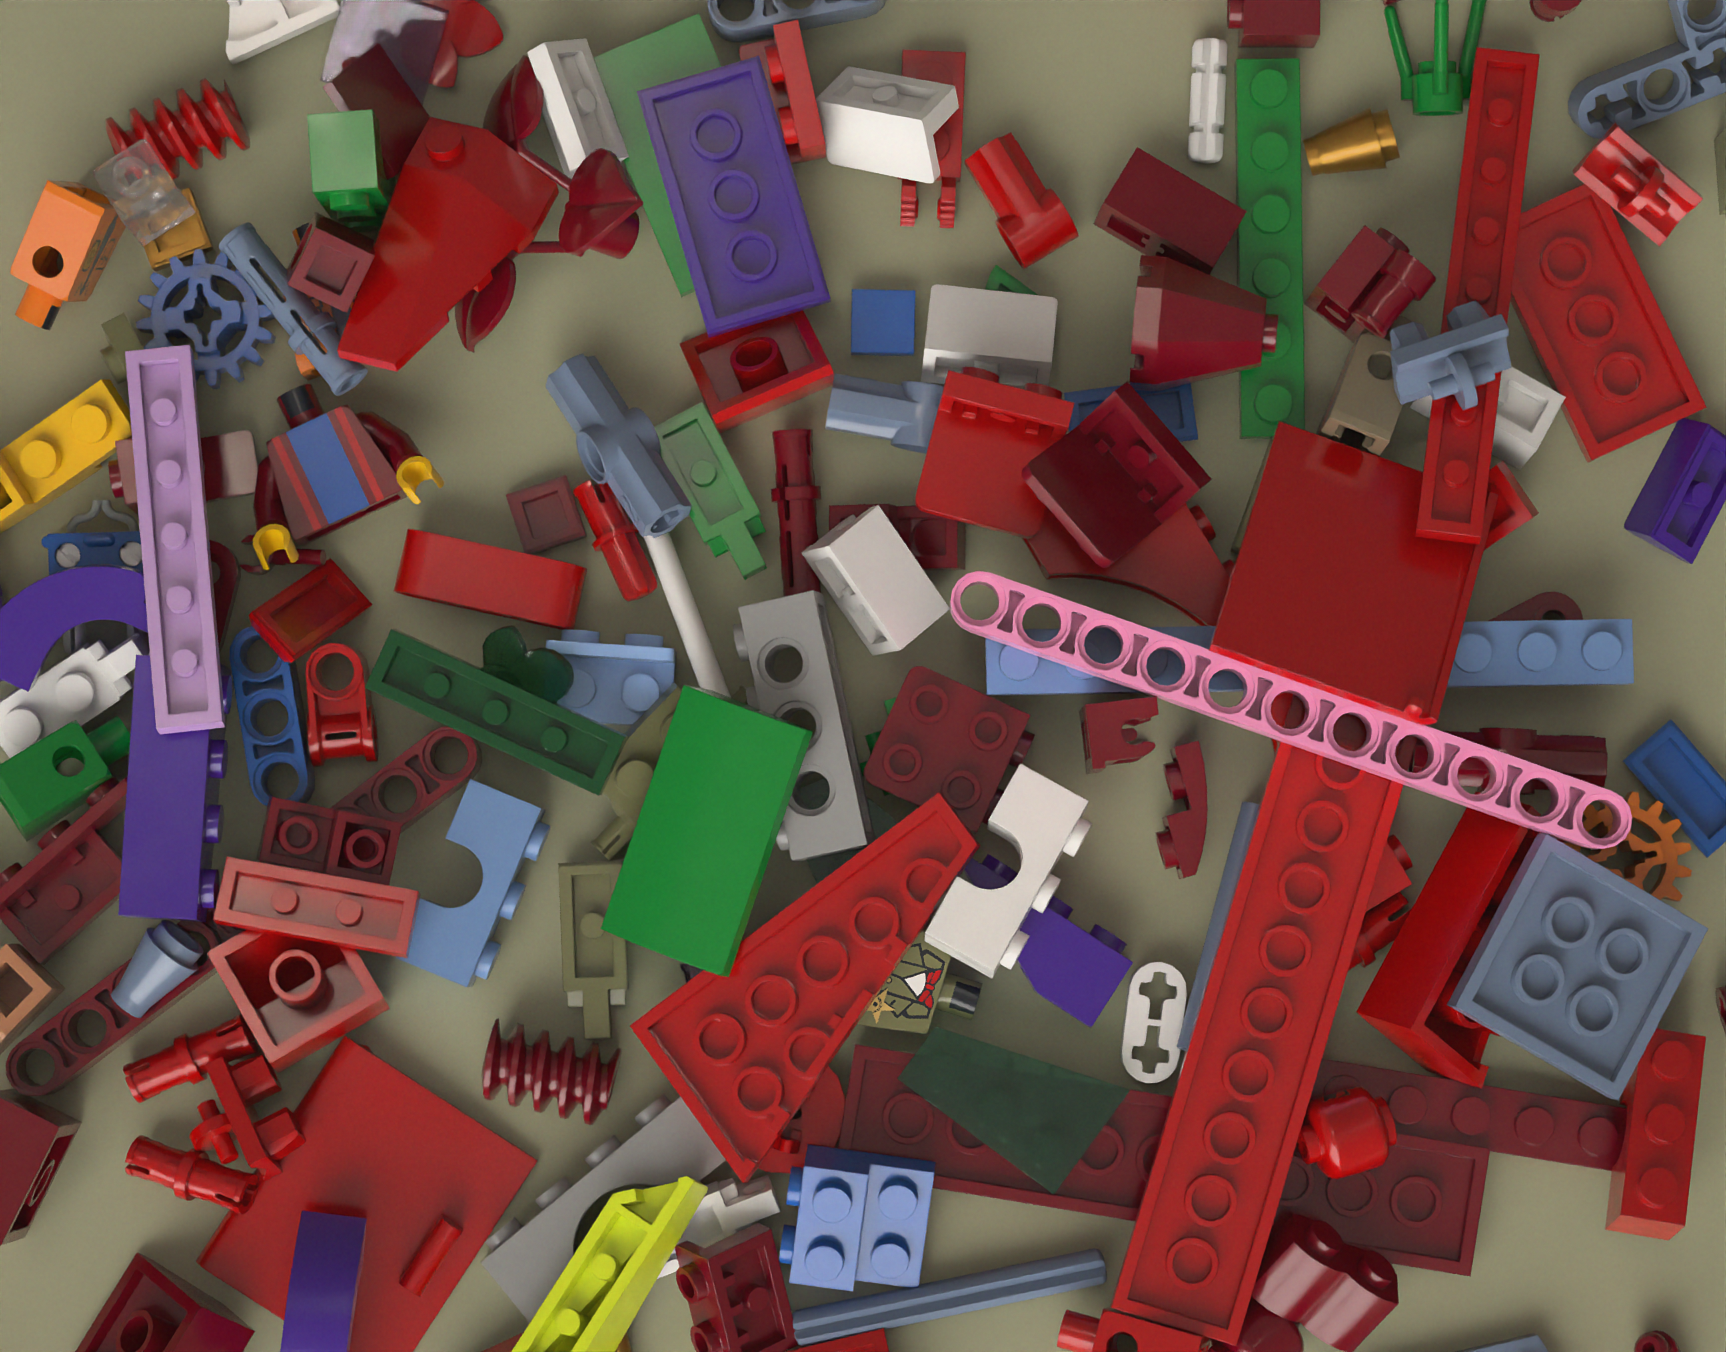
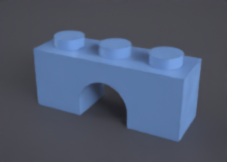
[396,779,551,987]

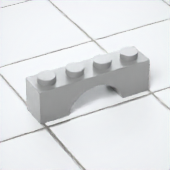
[481,1094,726,1322]

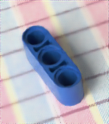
[229,626,315,806]

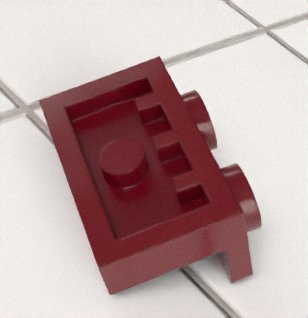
[675,1223,798,1352]

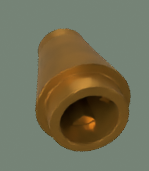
[1303,107,1401,176]

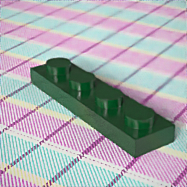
[365,629,628,796]

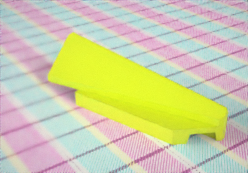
[511,1176,708,1352]

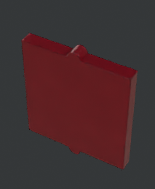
[323,42,430,180]

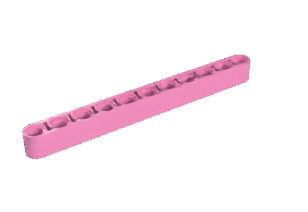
[950,571,1632,849]

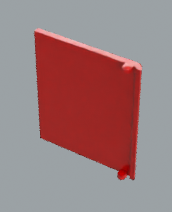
[1209,421,1499,725]
[196,1035,538,1352]

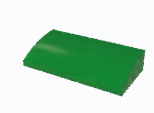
[601,685,813,977]

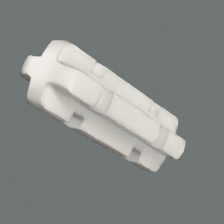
[1188,38,1228,164]

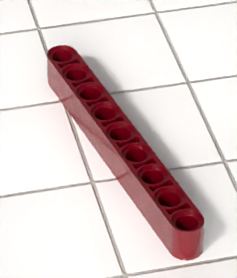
[6,726,482,1096]

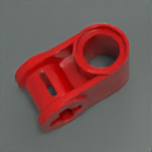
[305,643,379,767]

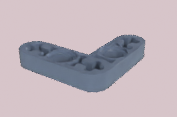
[1568,0,1726,139]

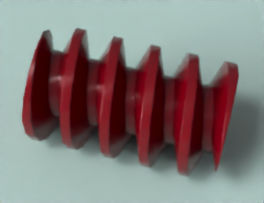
[481,1018,622,1125]

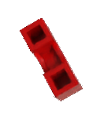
[1605,1028,1706,1240]

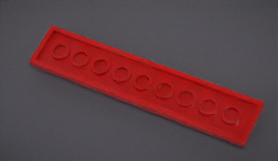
[1110,694,1417,1346]

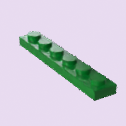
[1234,58,1305,439]

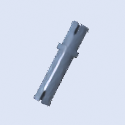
[218,222,368,396]

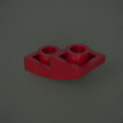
[1155,740,1208,879]
[256,796,402,885]

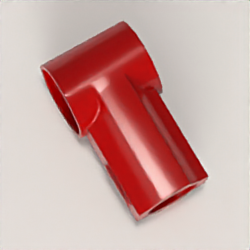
[964,132,1079,269]

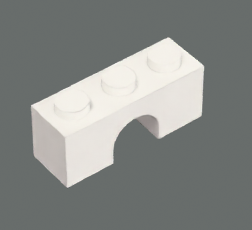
[924,763,1092,978]

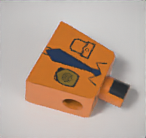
[10,180,132,330]

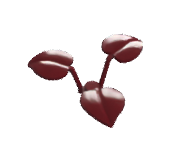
[455,55,644,353]

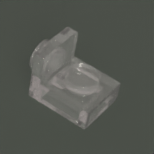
[93,139,196,246]

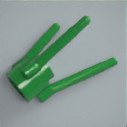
[1384,0,1487,116]

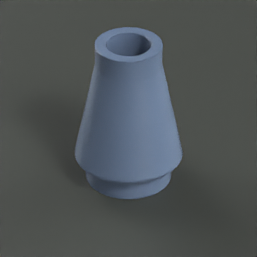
[111,920,203,1018]

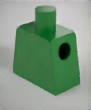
[0,715,130,842]

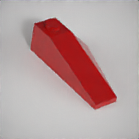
[337,117,559,372]

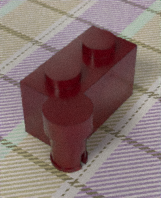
[1304,225,1436,343]

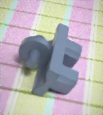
[1390,301,1511,410]

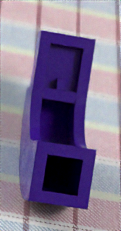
[0,564,148,692]
[280,1211,367,1352]

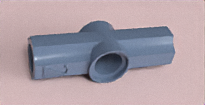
[546,353,692,538]
[825,374,944,454]

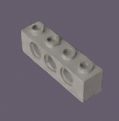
[733,590,876,861]

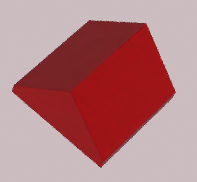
[679,310,834,434]

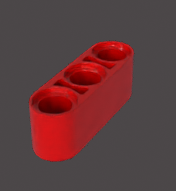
[393,529,587,630]

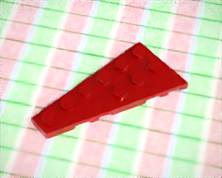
[630,792,981,1183]

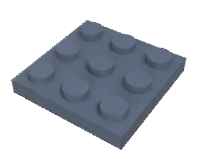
[1447,833,1709,1100]

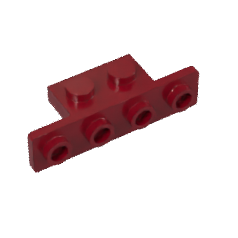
[0,776,128,965]

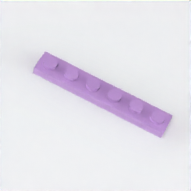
[125,345,225,734]

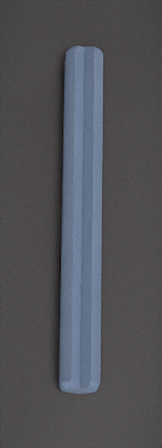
[792,1248,1107,1346]

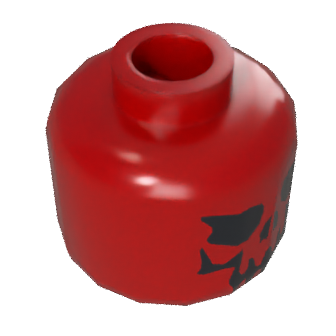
[1297,1087,1397,1179]

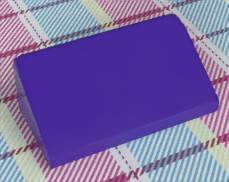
[1624,418,1726,564]

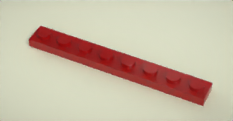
[1415,47,1540,545]

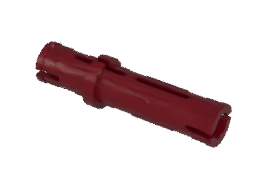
[771,429,821,597]

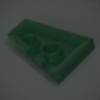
[897,1026,1130,1194]

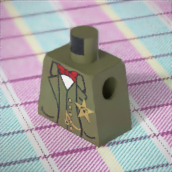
[857,931,983,1034]

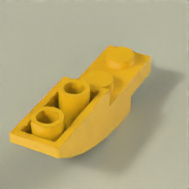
[0,379,132,534]

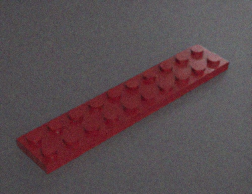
[838,1044,1490,1277]

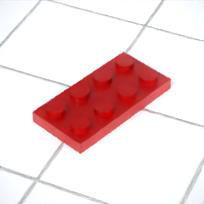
[1510,184,1706,463]

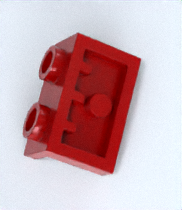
[738,20,826,165]

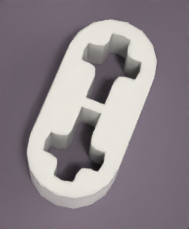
[1120,962,1187,1083]

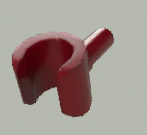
[240,534,326,575]

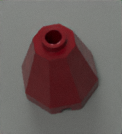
[1129,255,1278,391]

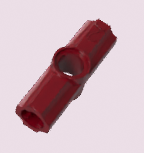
[1408,727,1608,795]

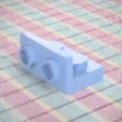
[545,629,677,726]

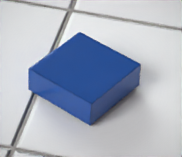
[851,289,915,356]

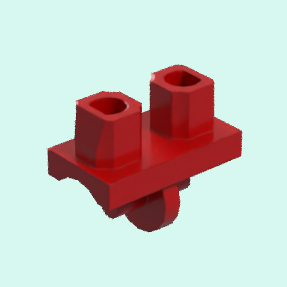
[1572,122,1703,247]
[189,1054,306,1181]

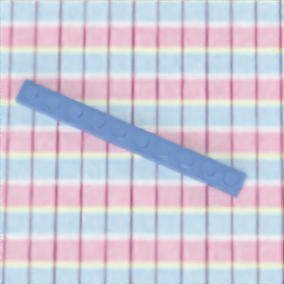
[985,619,1634,696]

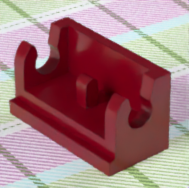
[1093,147,1247,275]
[1079,696,1159,774]

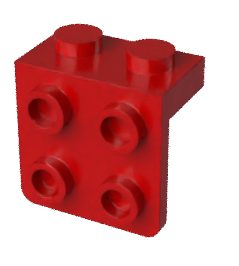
[915,367,1075,539]

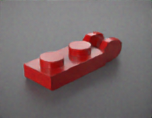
[897,50,966,229]

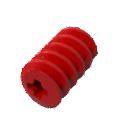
[105,78,250,189]

